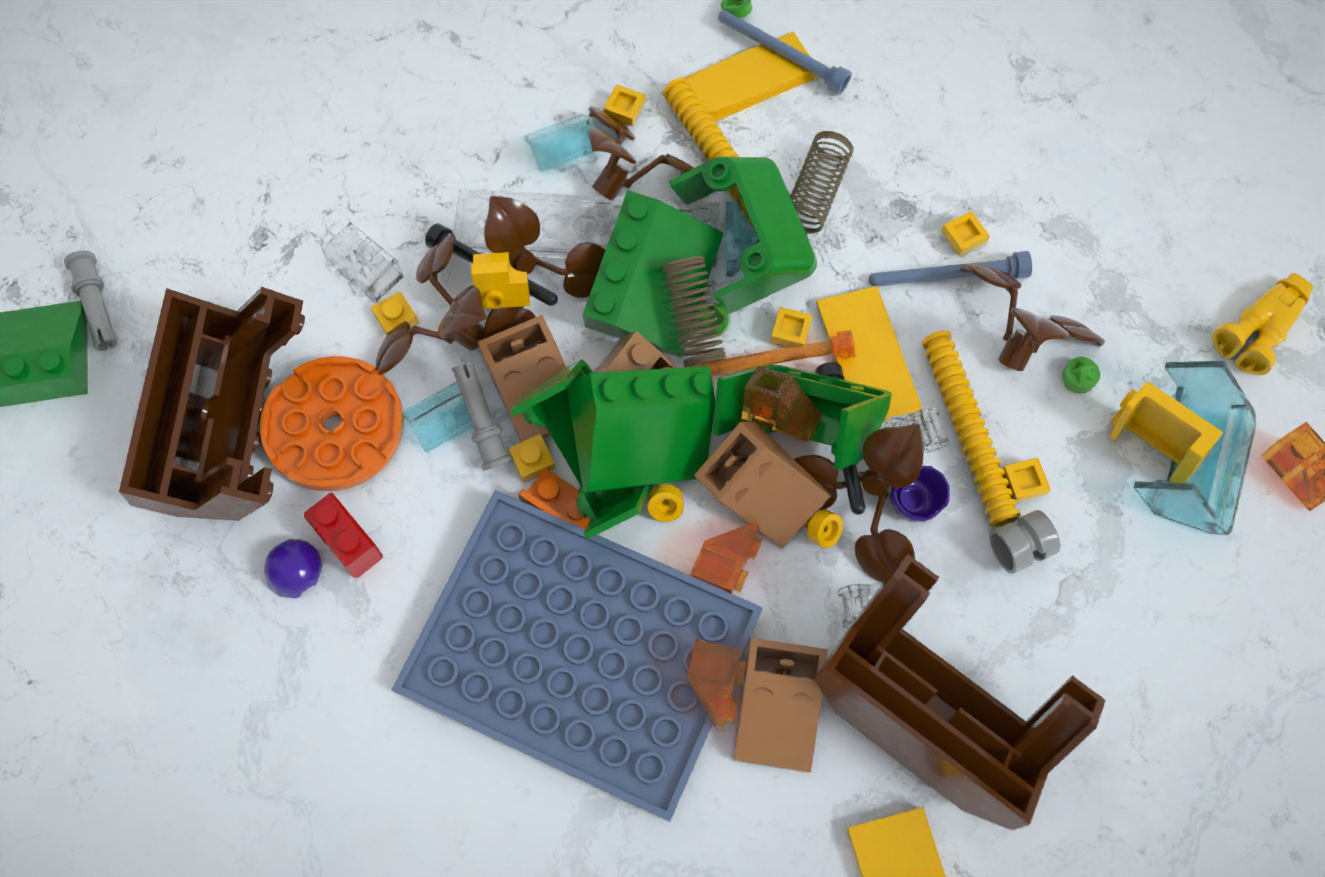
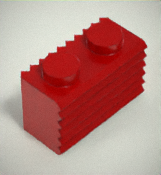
[304,493,383,578]

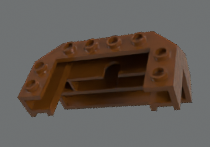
[119,287,305,521]
[814,553,1106,831]

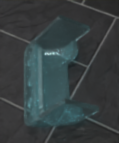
[1133,361,1256,535]

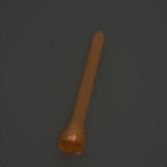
[690,330,855,375]

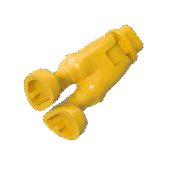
[1212,273,1314,375]

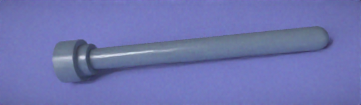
[718,10,852,95]
[868,251,1032,286]

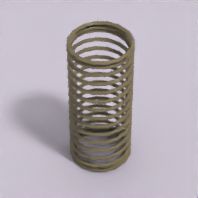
[790,131,854,234]
[661,256,727,367]

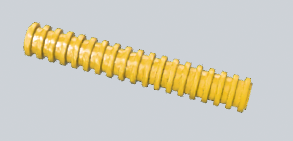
[663,77,755,231]
[921,331,1021,527]

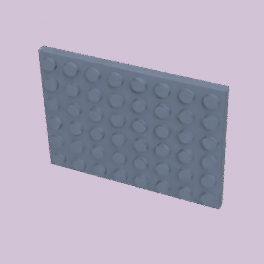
[392,490,763,822]

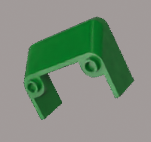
[669,157,817,314]
[510,359,651,539]
[712,365,892,470]

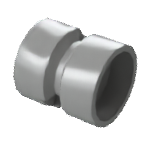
[989,510,1061,574]

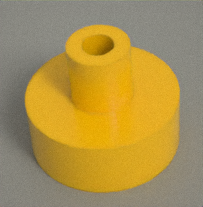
[648,484,684,522]
[805,509,843,548]

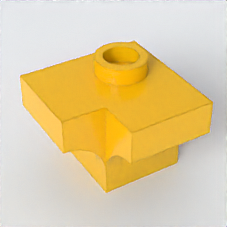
[471,252,530,309]

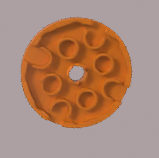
[260,356,404,491]

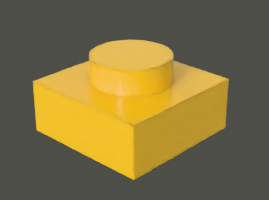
[603,84,646,126]
[941,211,990,257]
[370,291,419,335]
[770,307,813,350]
[508,434,556,482]
[1003,457,1051,502]

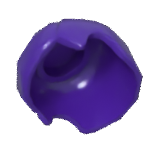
[890,466,950,522]
[264,539,323,598]

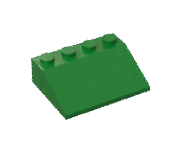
[582,190,724,358]
[0,301,88,407]
[567,366,715,493]

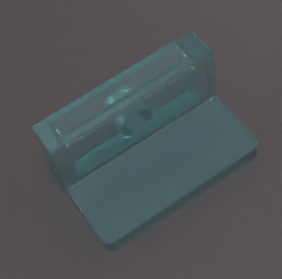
[524,114,596,172]
[403,381,473,453]

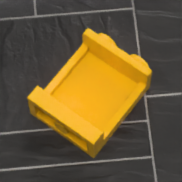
[1109,381,1224,489]

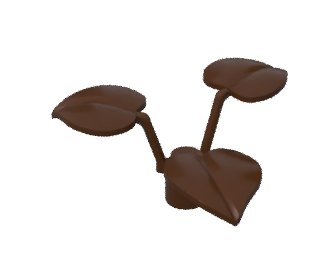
[588,106,708,201]
[484,196,606,339]
[376,234,487,375]
[960,265,1105,371]
[794,423,924,583]

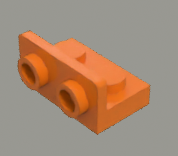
[518,469,590,536]

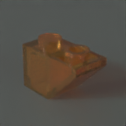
[742,365,822,442]
[1261,421,1325,511]
[690,522,763,594]
[687,639,747,732]

